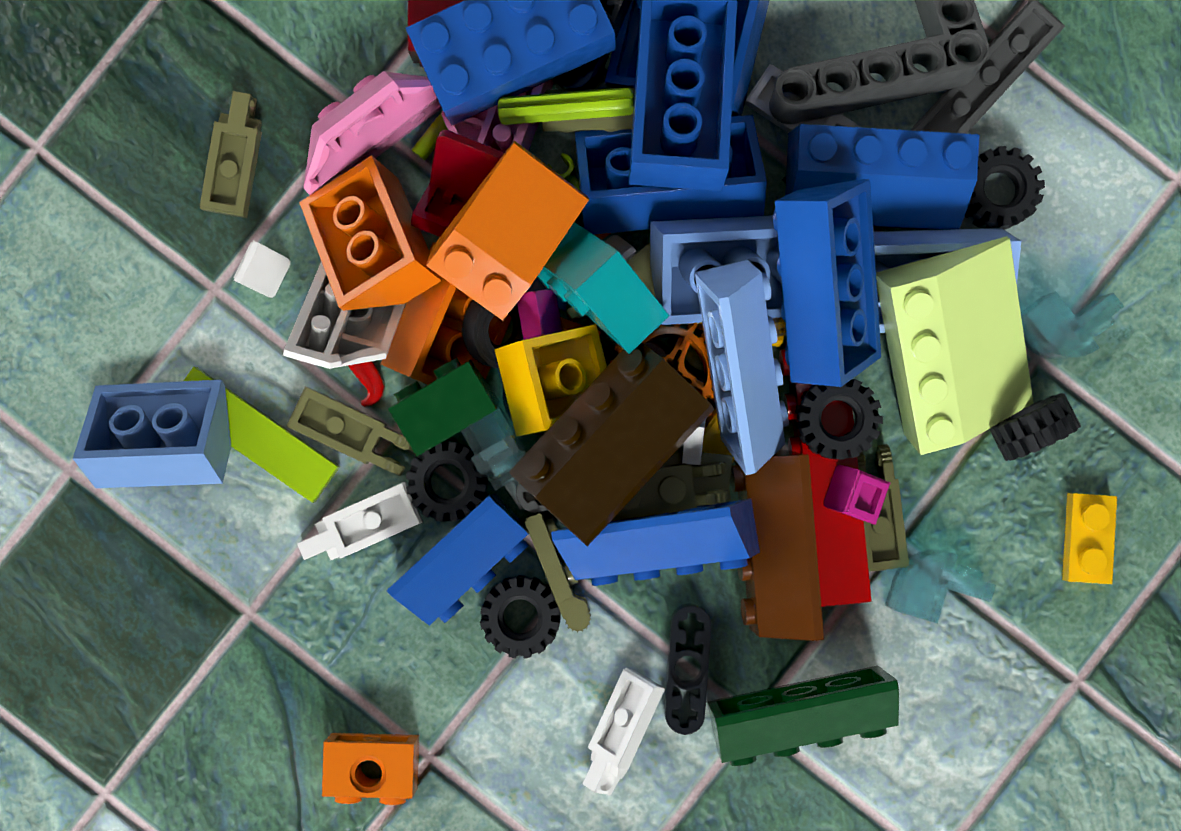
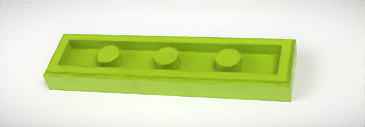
[183,366,340,503]

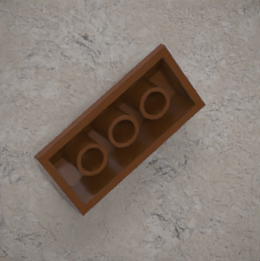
[730,450,824,641]

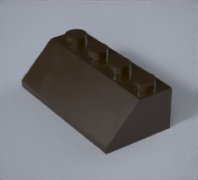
[508,342,715,547]

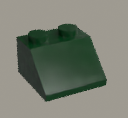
[388,357,500,457]

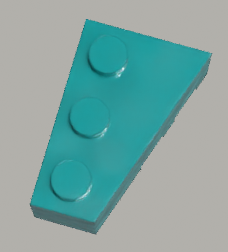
[536,222,670,354]

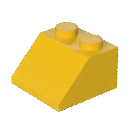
[494,324,607,437]

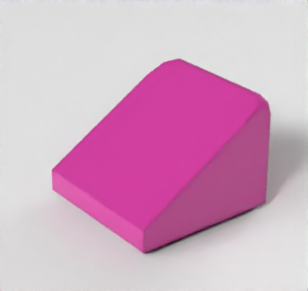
[517,290,563,340]
[824,465,891,525]

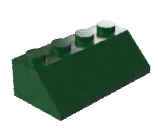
[707,665,899,766]

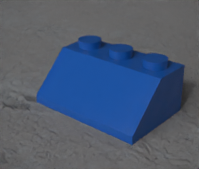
[386,493,529,626]

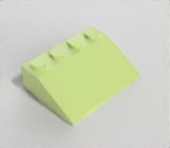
[876,236,1034,455]

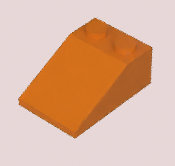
[426,140,589,321]

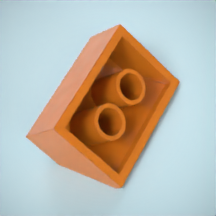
[299,155,442,311]
[380,242,512,385]

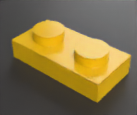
[1062,493,1117,584]

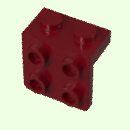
[411,130,505,237]

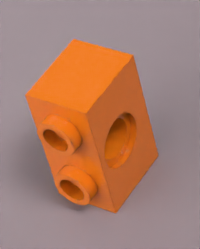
[322,733,419,805]

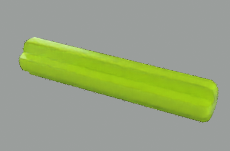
[498,88,634,125]

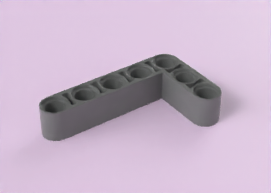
[769,0,990,124]

